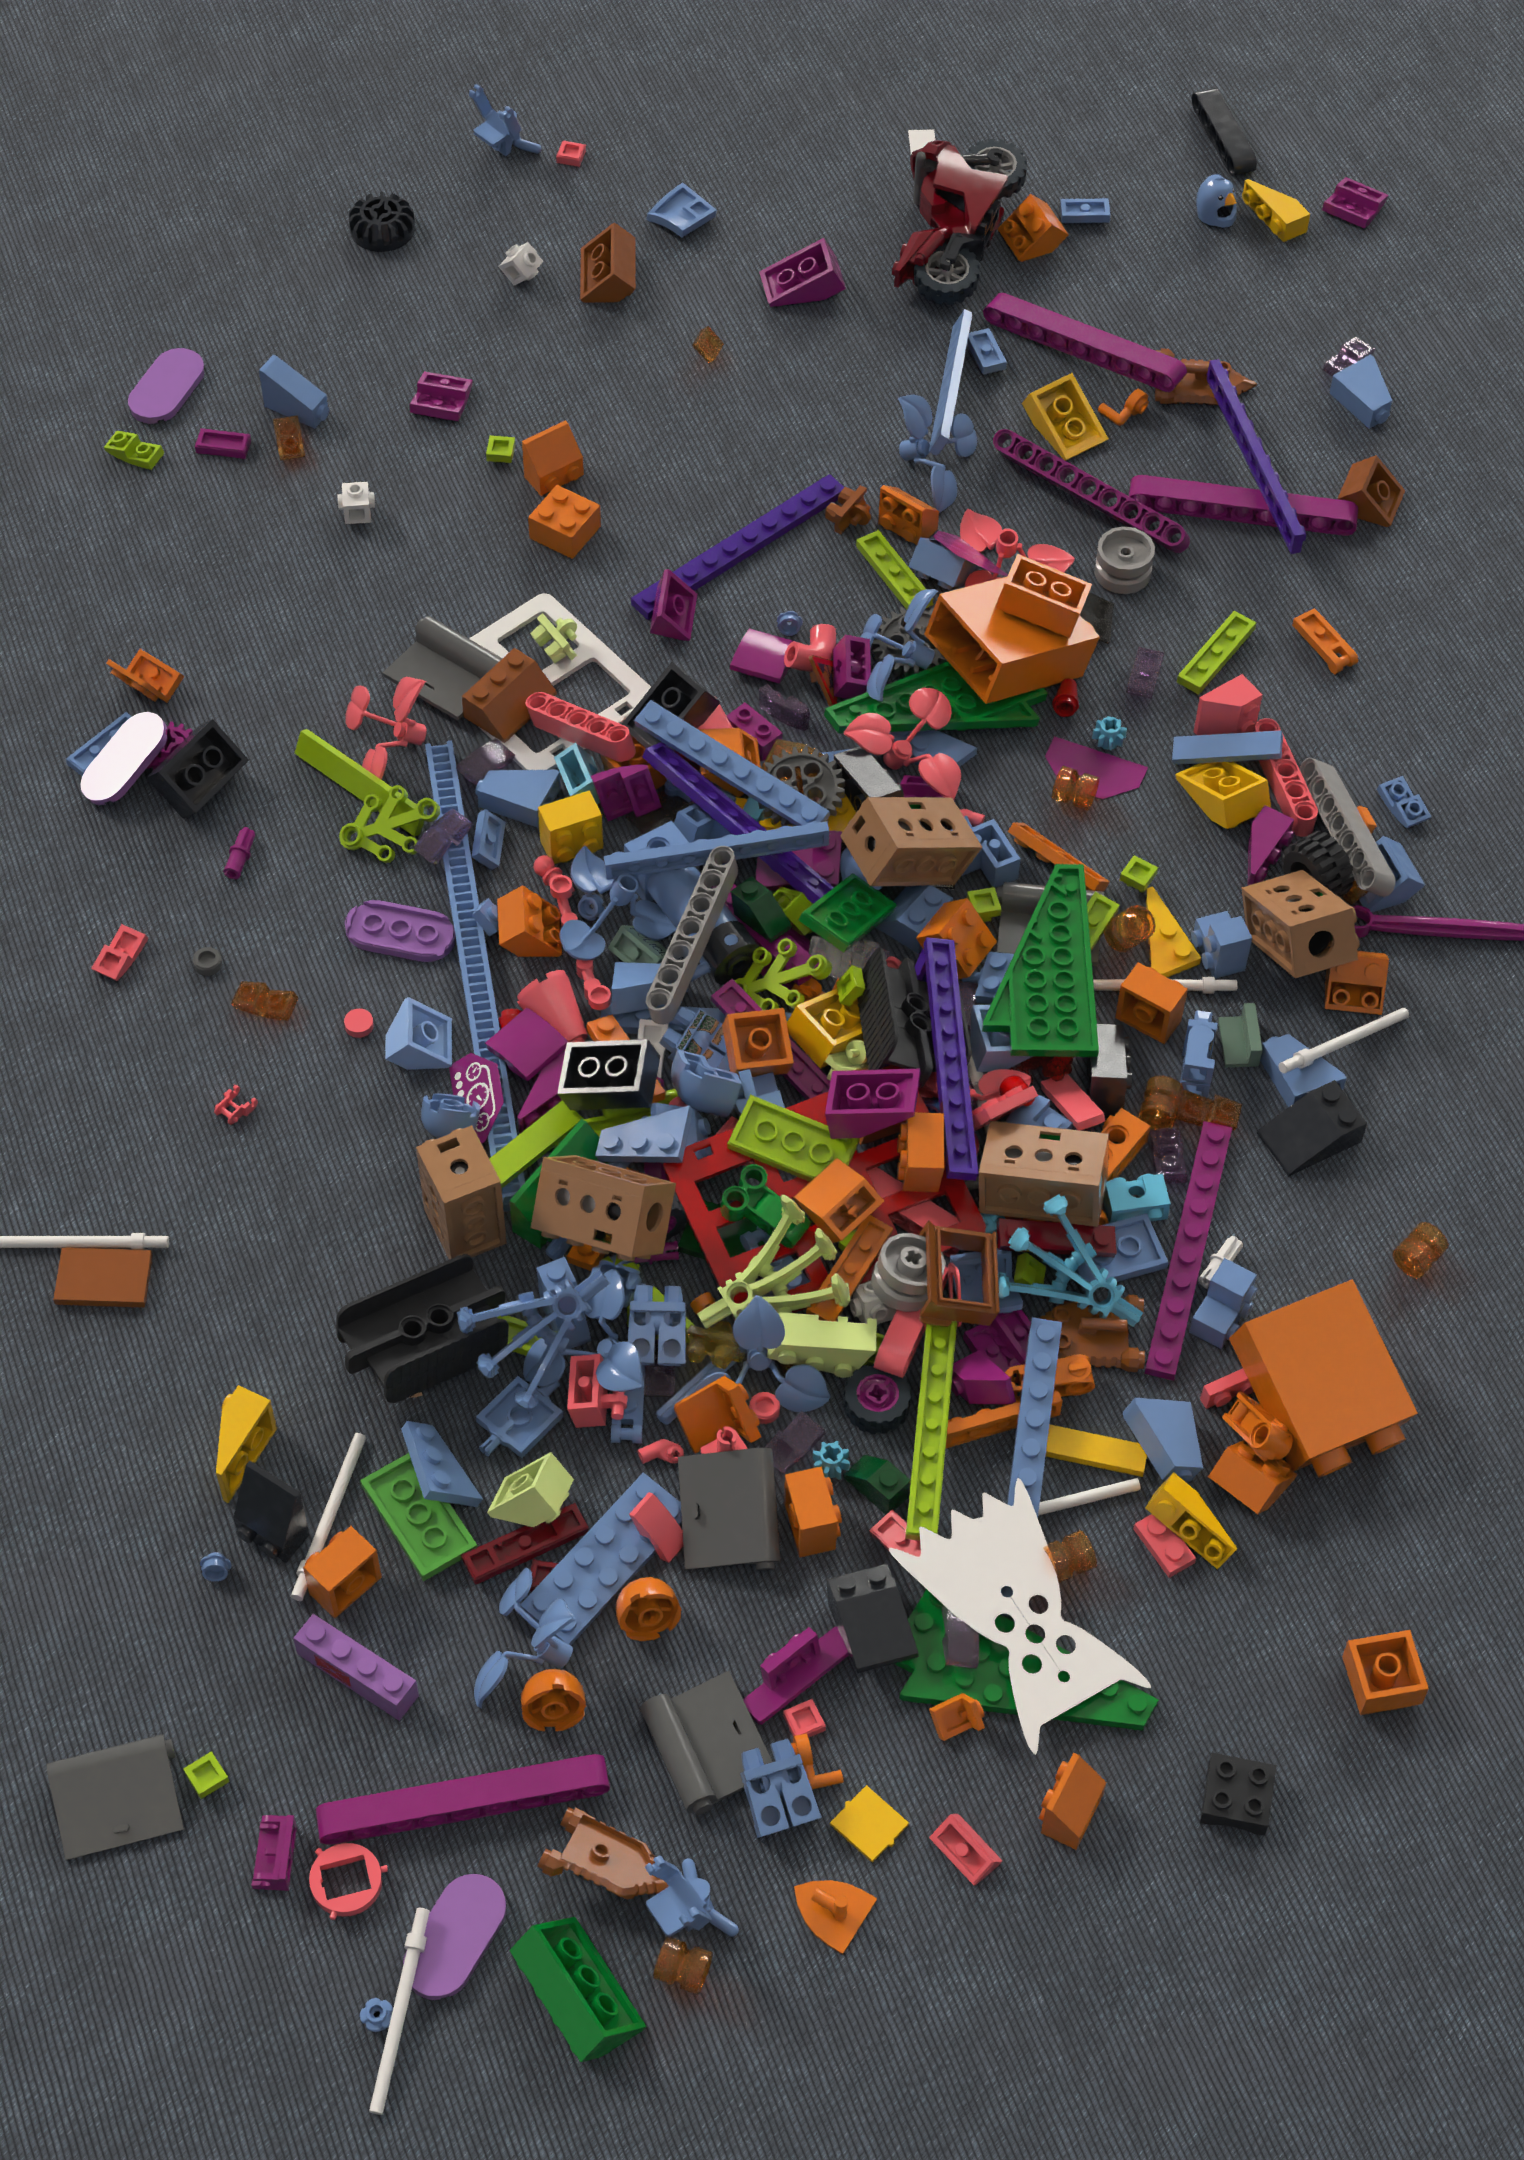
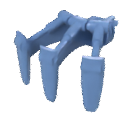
[457,1269,610,1410]

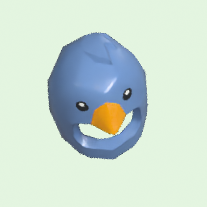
[1196,174,1237,228]

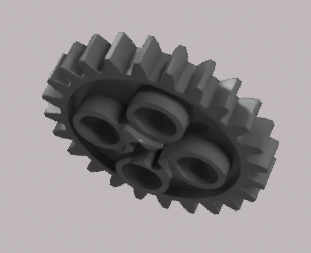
[872,607,948,678]
[758,746,845,827]

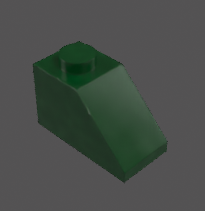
[730,876,792,943]
[843,1455,911,1515]

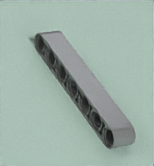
[1299,758,1396,897]
[646,846,738,1025]

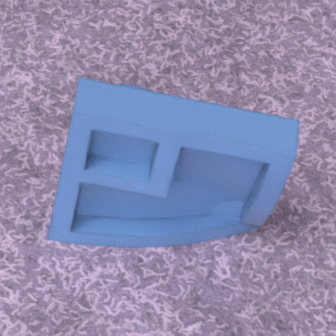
[647,183,717,238]

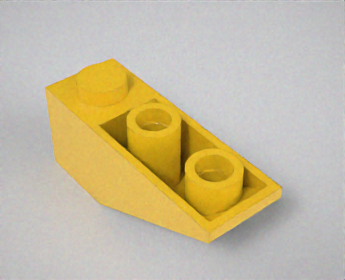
[1242,179,1310,242]
[1145,1472,1237,1570]

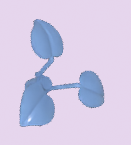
[898,395,977,513]
[860,589,939,702]
[560,846,676,961]
[523,1269,645,1392]
[693,1295,830,1412]
[474,1567,575,1709]

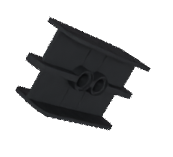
[857,948,972,1088]
[336,1254,509,1403]

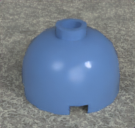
[421,1093,481,1139]

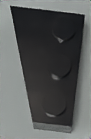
[1087,1024,1132,1123]

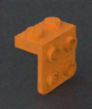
[106,649,184,703]
[674,1375,761,1454]

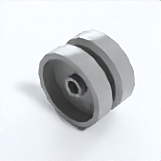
[1094,527,1155,594]
[871,1233,946,1312]

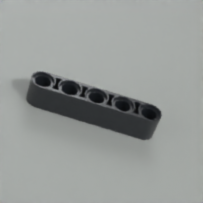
[1192,88,1257,176]

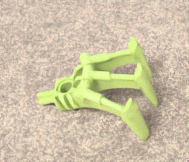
[697,1195,850,1329]

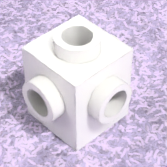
[498,242,543,285]
[338,482,375,524]
[850,1281,897,1325]

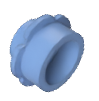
[777,611,803,636]
[578,893,604,921]
[200,1552,231,1581]
[360,1998,393,2032]

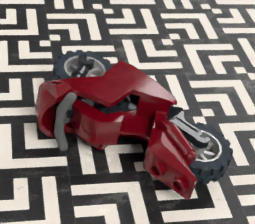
[892,139,1027,305]

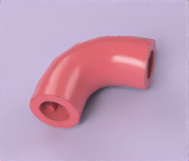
[784,624,836,672]

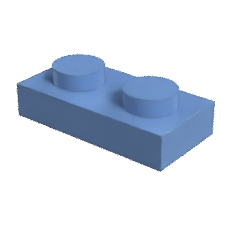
[1060,198,1110,223]
[967,328,1007,375]
[471,809,506,870]

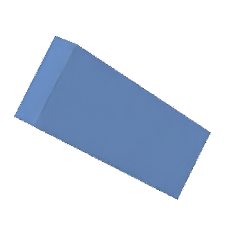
[66,712,132,776]

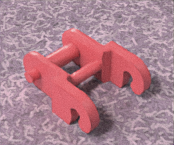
[214,1085,258,1125]

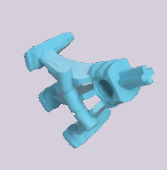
[998,1194,1143,1327]

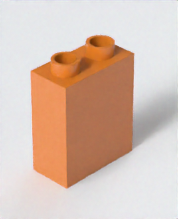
[924,576,1100,704]
[1229,1279,1418,1478]

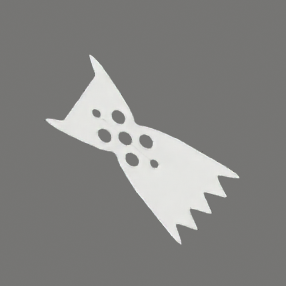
[889,1478,1151,1755]

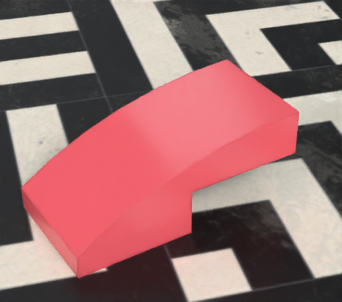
[91,924,149,981]
[629,1492,684,1563]

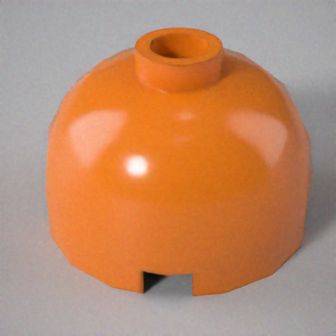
[616,1577,681,1641]
[521,1669,586,1731]

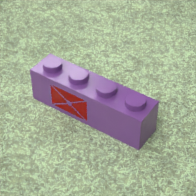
[293,1614,419,1721]

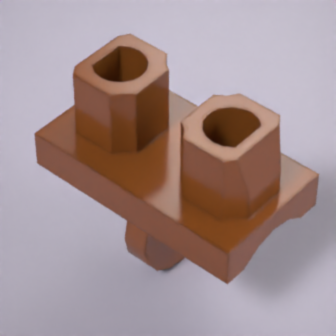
[825,485,871,534]

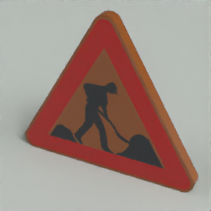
[809,655,838,707]

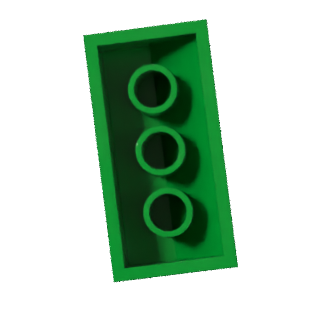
[509,1119,609,1249]
[509,1916,647,2062]

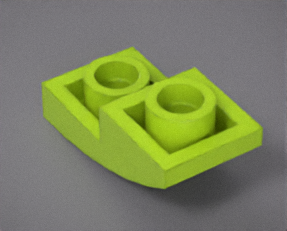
[104,431,164,470]

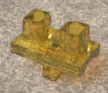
[686,1320,745,1369]

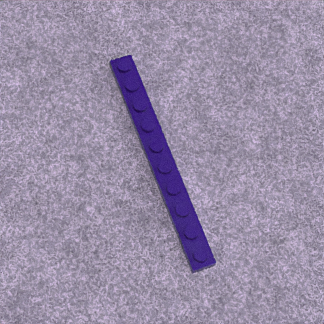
[1207,359,1306,554]
[631,474,844,620]
[642,742,834,904]
[924,937,979,1181]

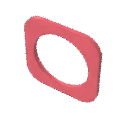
[948,1262,962,1327]

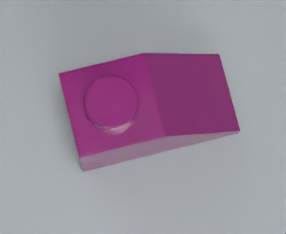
[951,1350,1016,1404]

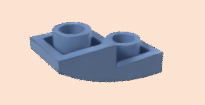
[1376,776,1431,828]

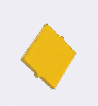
[830,1785,909,1863]

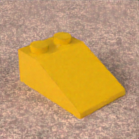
[1022,373,1109,461]
[1175,761,1271,829]
[787,988,864,1069]
[216,1385,277,1503]

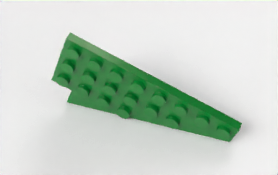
[824,662,1048,734]
[982,864,1099,1057]
[895,1589,1159,1731]

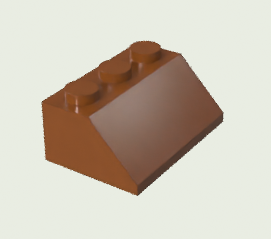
[580,222,636,303]
[462,648,557,743]

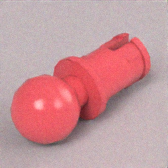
[533,855,575,899]

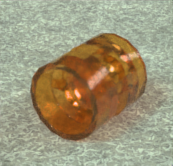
[1051,765,1100,811]
[1104,905,1156,952]
[1138,1076,1184,1130]
[1392,1222,1449,1278]
[1043,1530,1097,1583]
[653,1937,713,1995]

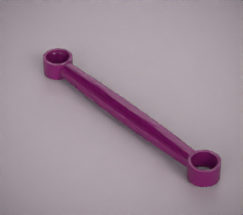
[1352,905,1524,941]

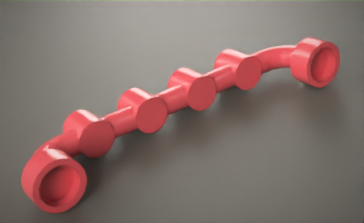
[550,875,611,1010]

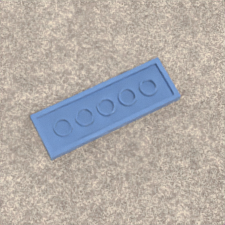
[521,1472,682,1646]

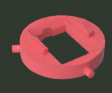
[309,1843,388,1920]

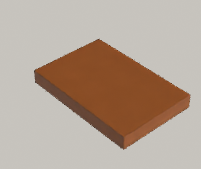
[53,1248,153,1307]

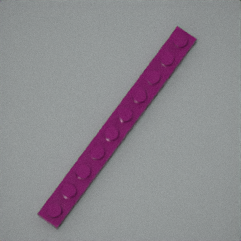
[1144,1121,1232,1381]

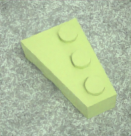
[767,1312,877,1378]

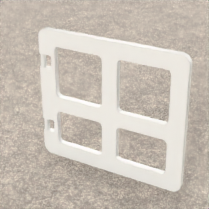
[469,593,651,770]

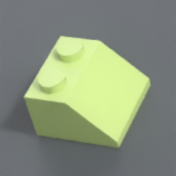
[487,1452,574,1527]

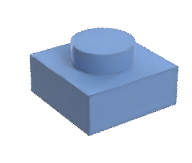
[472,898,499,937]

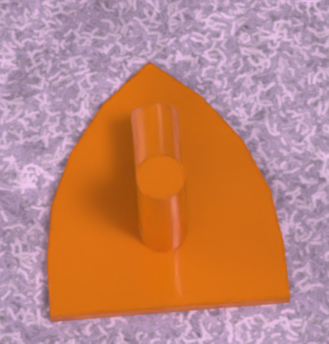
[794,1880,877,1955]

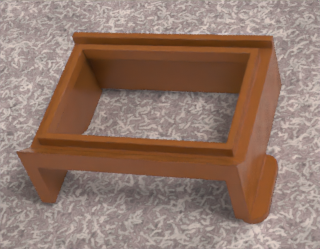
[919,1220,1000,1327]

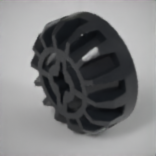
[349,192,415,252]

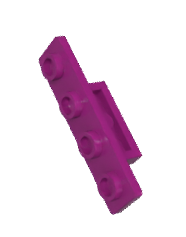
[743,1626,849,1725]

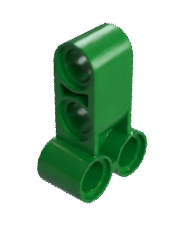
[720,1164,811,1248]

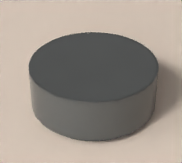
[193,947,222,976]

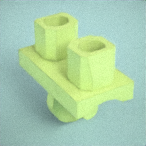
[530,613,577,663]
[825,1040,868,1081]

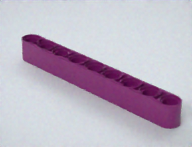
[983,293,1187,392]
[993,429,1190,553]
[1128,475,1358,536]
[315,1754,610,1845]

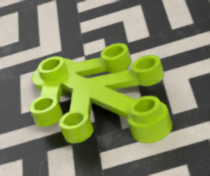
[339,785,440,863]
[735,938,832,1010]

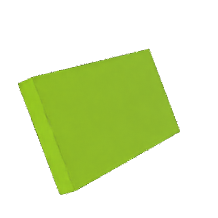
[727,1094,860,1182]

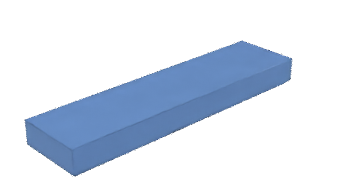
[1172,730,1283,765]

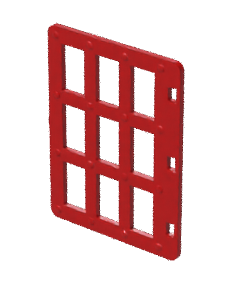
[663,1066,986,1321]

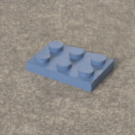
[1068,1213,1168,1291]

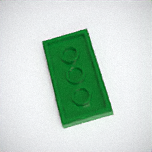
[798,873,897,953]

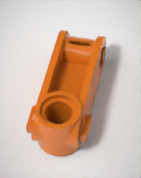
[1005,1354,1095,1401]
[1222,1392,1293,1461]

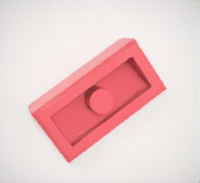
[929,1814,1002,1886]

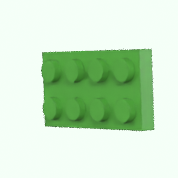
[360,1453,478,1582]

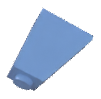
[1330,354,1392,429]
[259,355,329,429]
[475,770,561,828]
[611,962,688,1014]
[1260,1034,1346,1107]
[536,1257,591,1349]
[1123,1398,1203,1483]

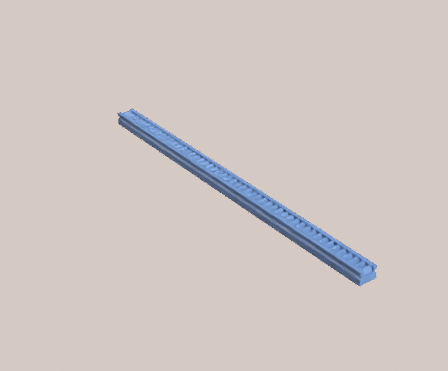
[425,740,525,1212]

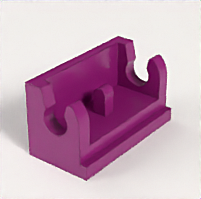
[251,1815,297,1891]

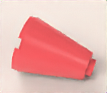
[517,970,588,1051]

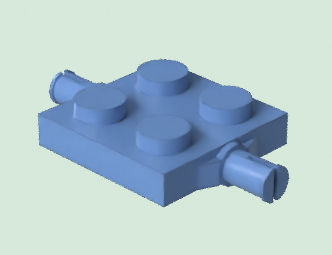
[962,952,1014,1004]
[476,1376,564,1458]

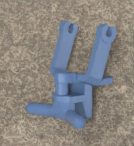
[469,84,541,156]
[645,1856,739,1937]

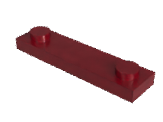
[997,1218,1117,1258]
[461,1503,589,1585]

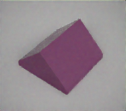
[650,569,698,641]

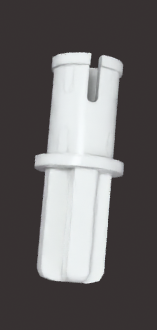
[1198,1236,1243,1289]

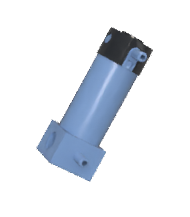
[617,821,761,985]

